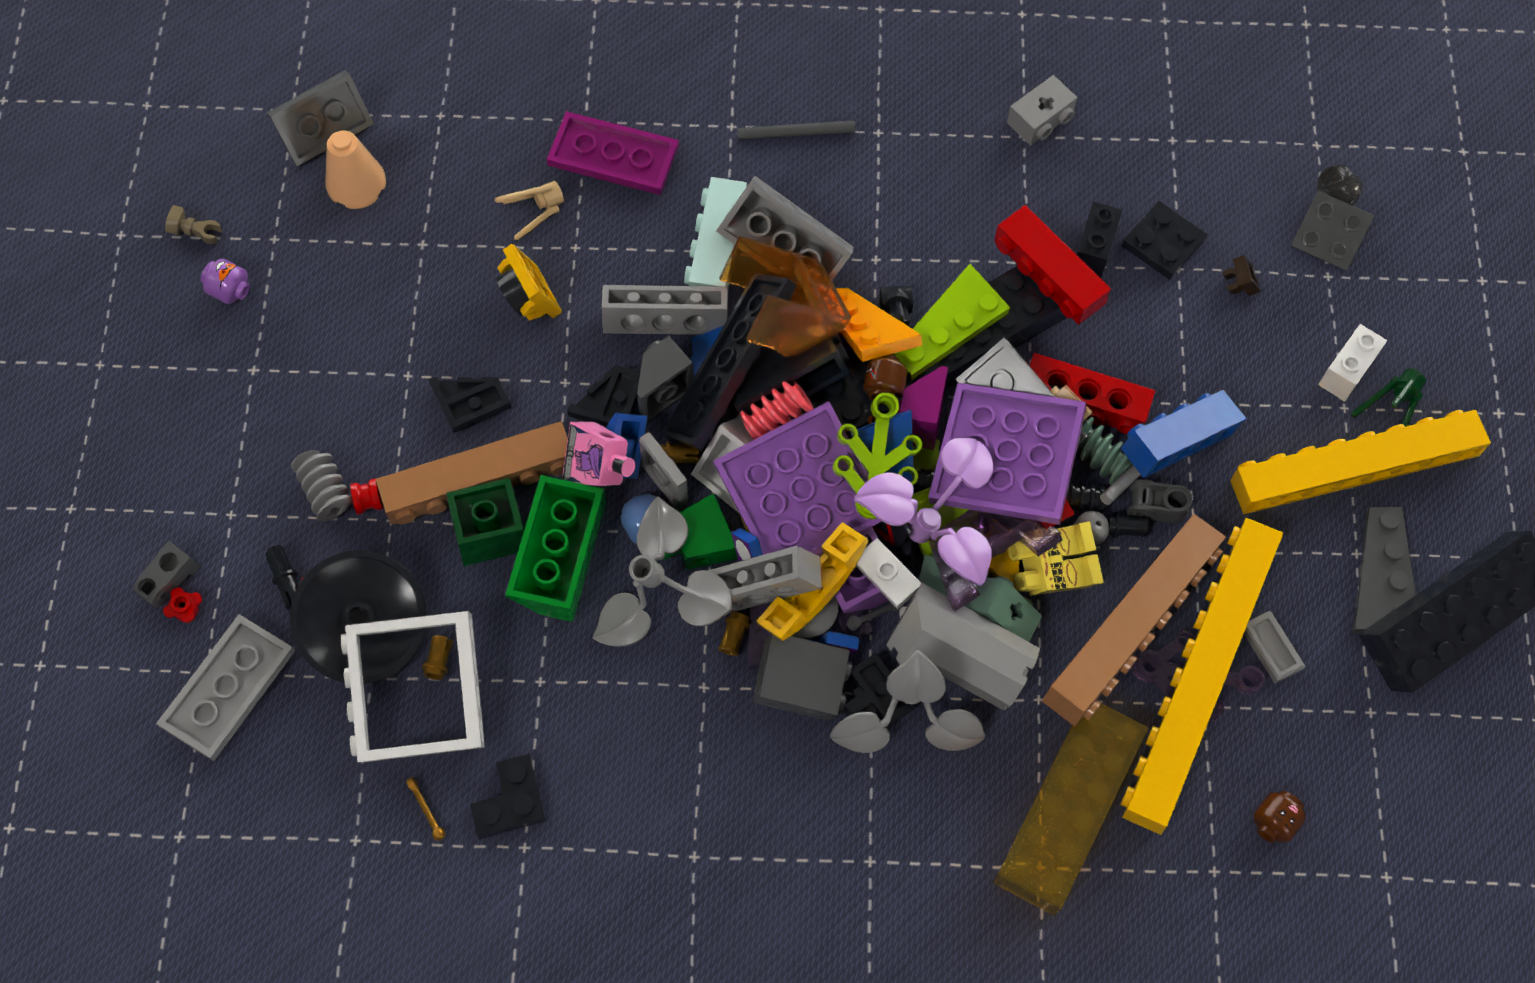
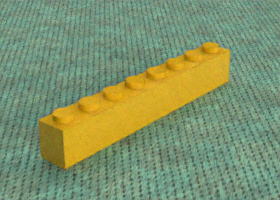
[1230,410,1491,514]

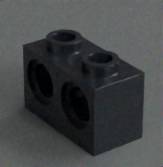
[1077,201,1122,278]

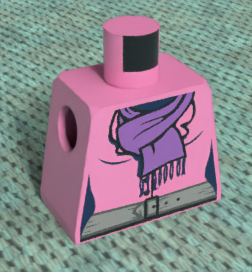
[562,422,635,486]

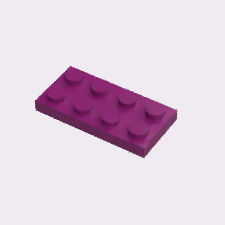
[547,111,679,195]

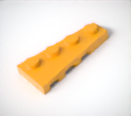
[819,288,922,362]

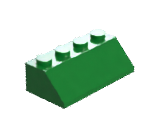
[505,475,606,622]

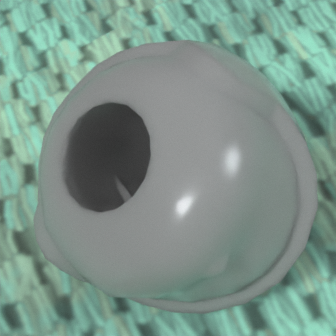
[1073,511,1109,546]

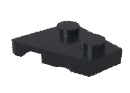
[567,365,640,427]
[428,377,512,433]

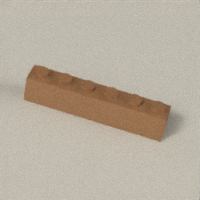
[376,421,568,525]

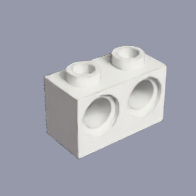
[1318,324,1387,402]

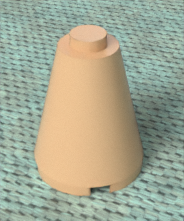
[325,131,386,209]

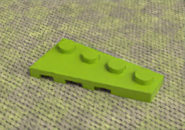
[892,264,1010,380]

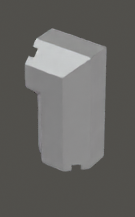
[886,583,1040,711]

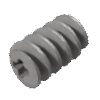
[291,450,353,522]

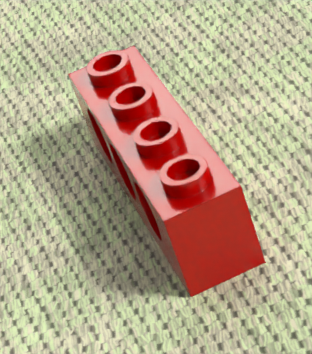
[1030,353,1155,435]

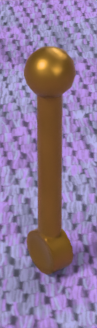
[406,777,446,841]

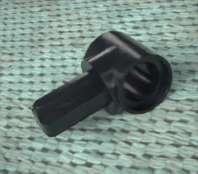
[879,285,913,325]

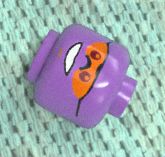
[201,258,250,304]

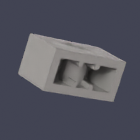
[1007,75,1078,146]

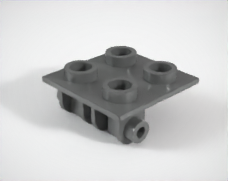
[1291,191,1375,271]

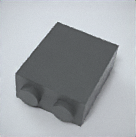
[752,633,852,721]

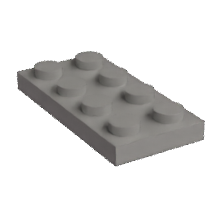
[156,614,295,762]

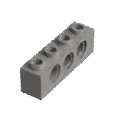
[602,285,727,335]
[688,546,822,613]

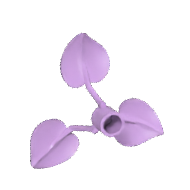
[854,438,993,586]

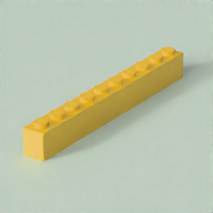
[1120,518,1283,835]

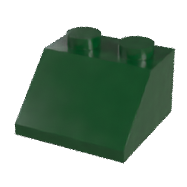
[446,478,524,566]

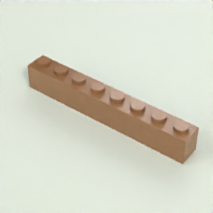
[1042,514,1226,726]

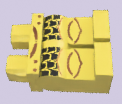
[1007,521,1104,596]

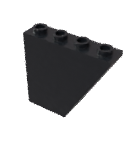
[732,288,850,416]

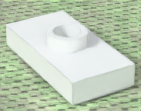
[856,538,921,609]

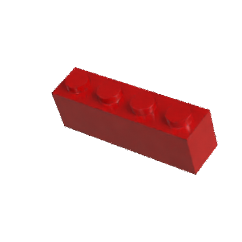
[994,205,1111,325]

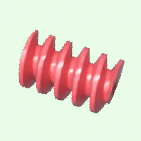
[740,381,814,440]

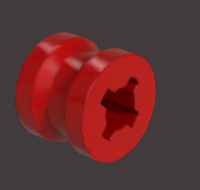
[350,478,383,515]

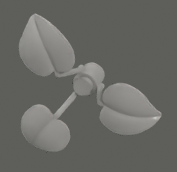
[593,497,733,647]
[830,650,985,753]

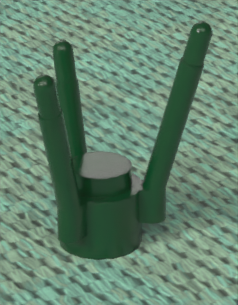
[1351,368,1426,427]

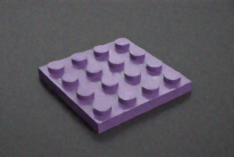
[928,383,1086,525]
[713,402,882,555]

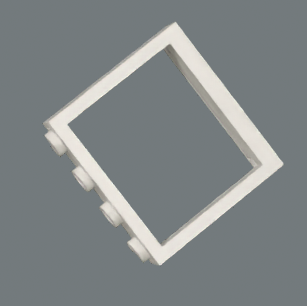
[341,611,485,762]

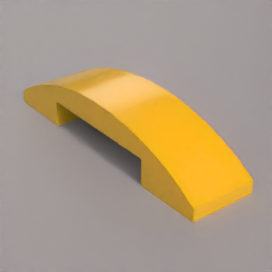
[756,522,868,641]

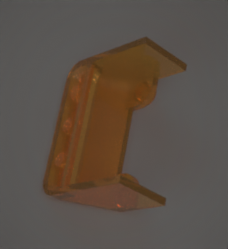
[719,236,851,356]

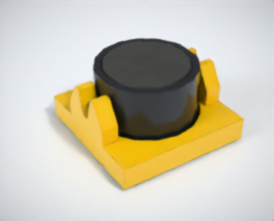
[496,244,562,321]

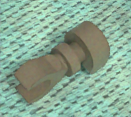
[165,205,222,244]

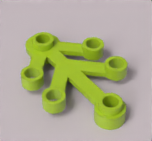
[832,392,922,520]

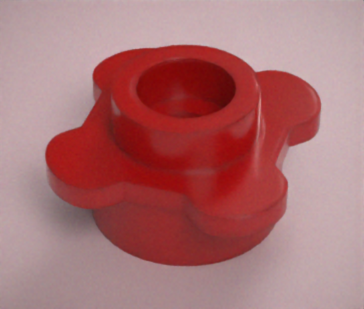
[163,587,202,623]

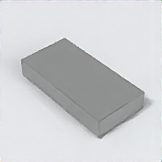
[1244,611,1306,684]

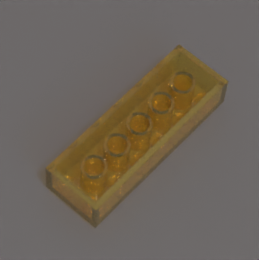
[993,702,1149,916]

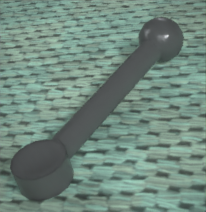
[847,602,902,630]

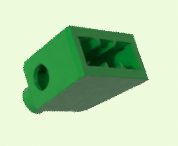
[662,494,737,569]

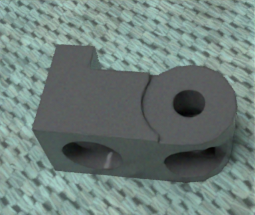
[133,541,201,608]

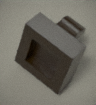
[1222,255,1261,296]

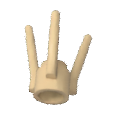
[495,181,564,240]

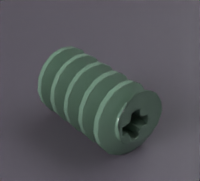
[1076,417,1133,485]

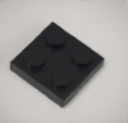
[1121,201,1208,280]

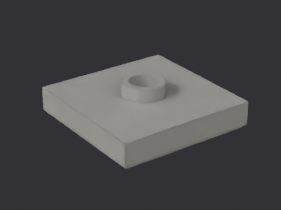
[639,432,688,511]

